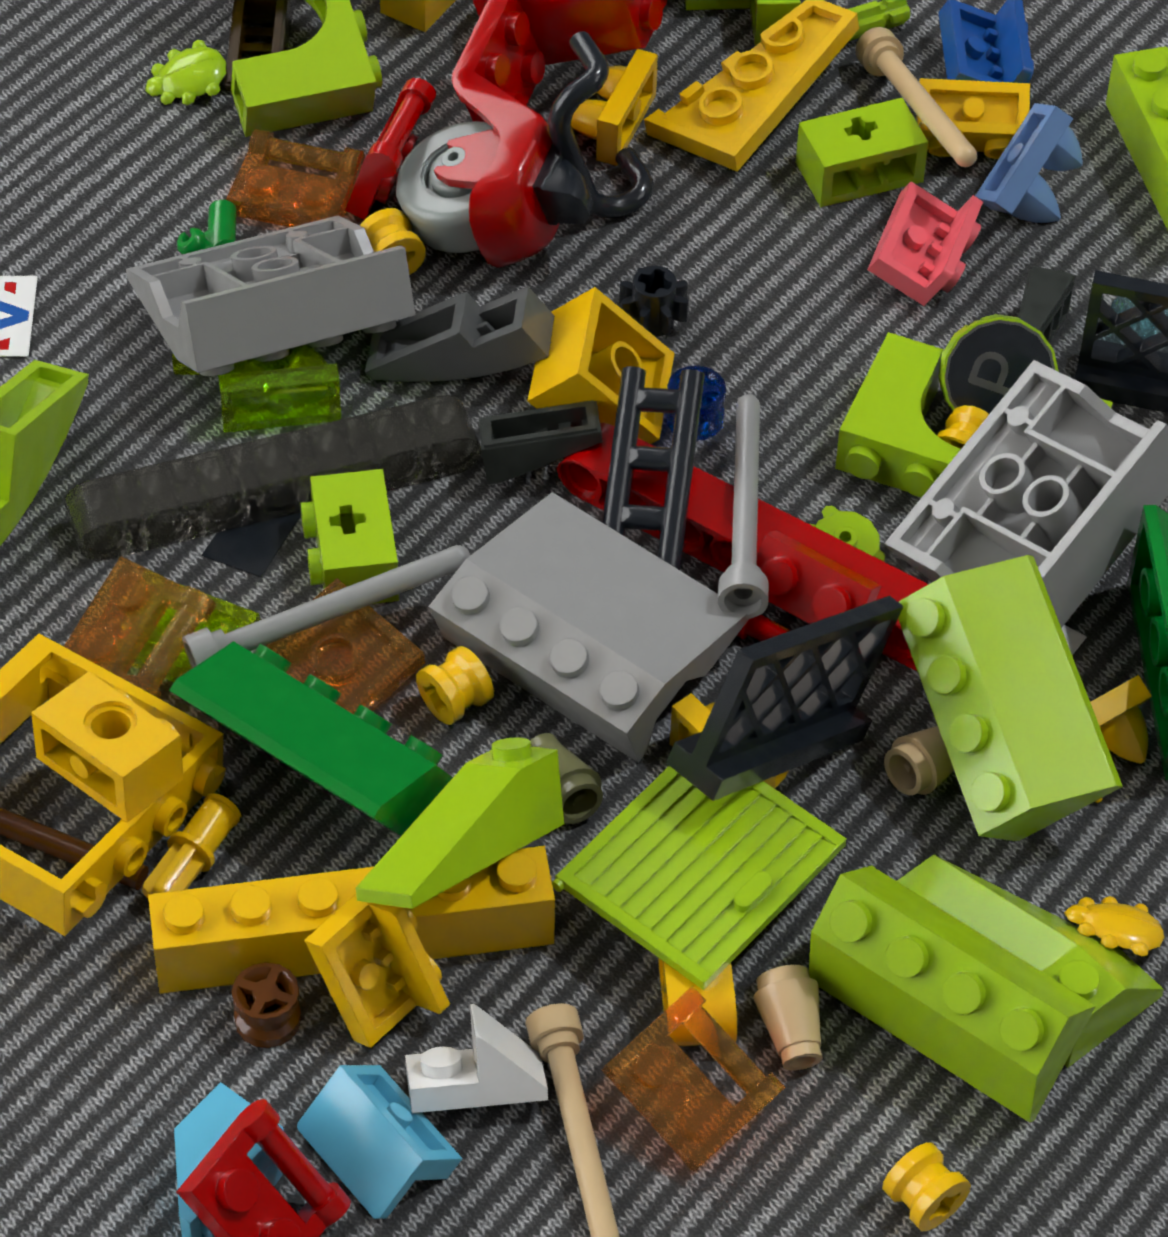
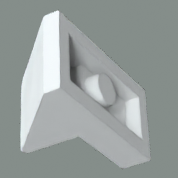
[405,1004,548,1113]

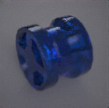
[666,365,726,441]

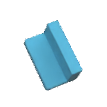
[297,1065,463,1219]

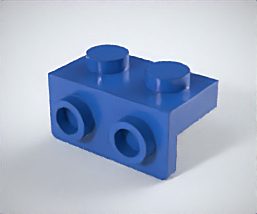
[938,0,1034,83]

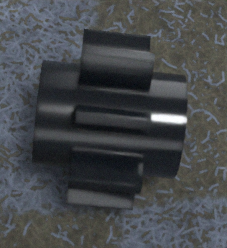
[619,266,689,337]

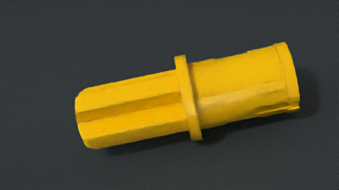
[142,793,241,898]

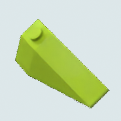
[356,737,564,909]
[897,855,1164,1068]

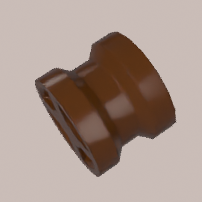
[231,962,301,1048]

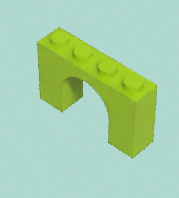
[231,0,382,137]
[835,332,1113,497]

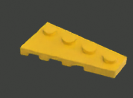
[644,0,859,172]

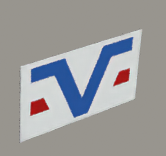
[0,276,38,357]

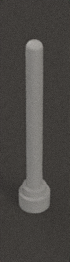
[718,394,769,619]
[182,545,470,668]

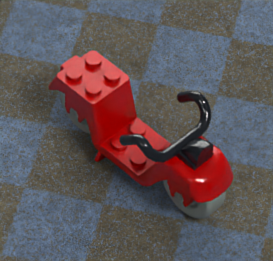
[396,0,667,268]

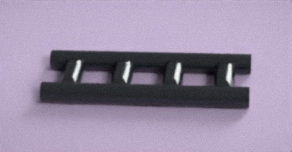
[602,366,705,570]

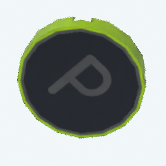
[938,314,1059,414]

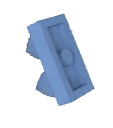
[975,103,1083,223]

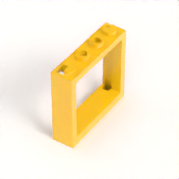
[0,633,226,936]

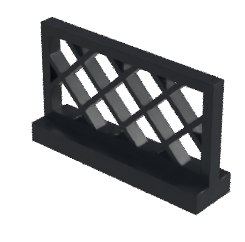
[1074,270,1168,413]
[666,596,904,801]

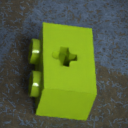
[795,98,928,208]
[300,469,399,604]

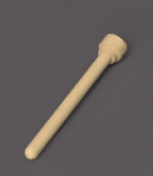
[855,27,977,167]
[525,1003,620,1237]

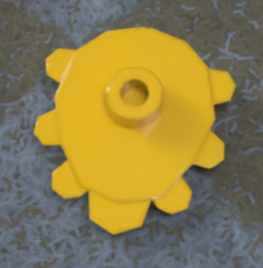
[1064,896,1164,956]

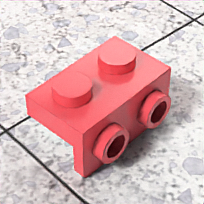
[867,181,983,306]

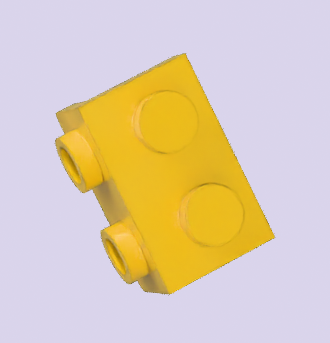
[917,78,1030,159]
[304,894,450,1048]

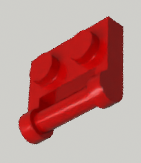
[345,78,436,220]
[737,530,881,642]
[176,1099,351,1237]

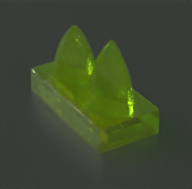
[218,344,342,433]

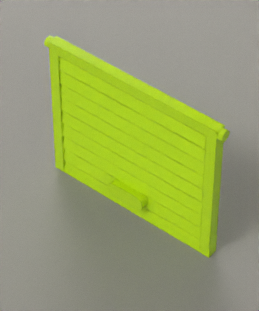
[552,766,847,990]

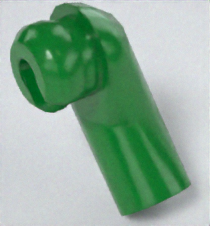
[176,200,236,255]

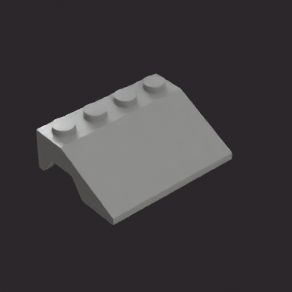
[126,215,416,376]
[884,360,1168,628]
[428,492,749,763]

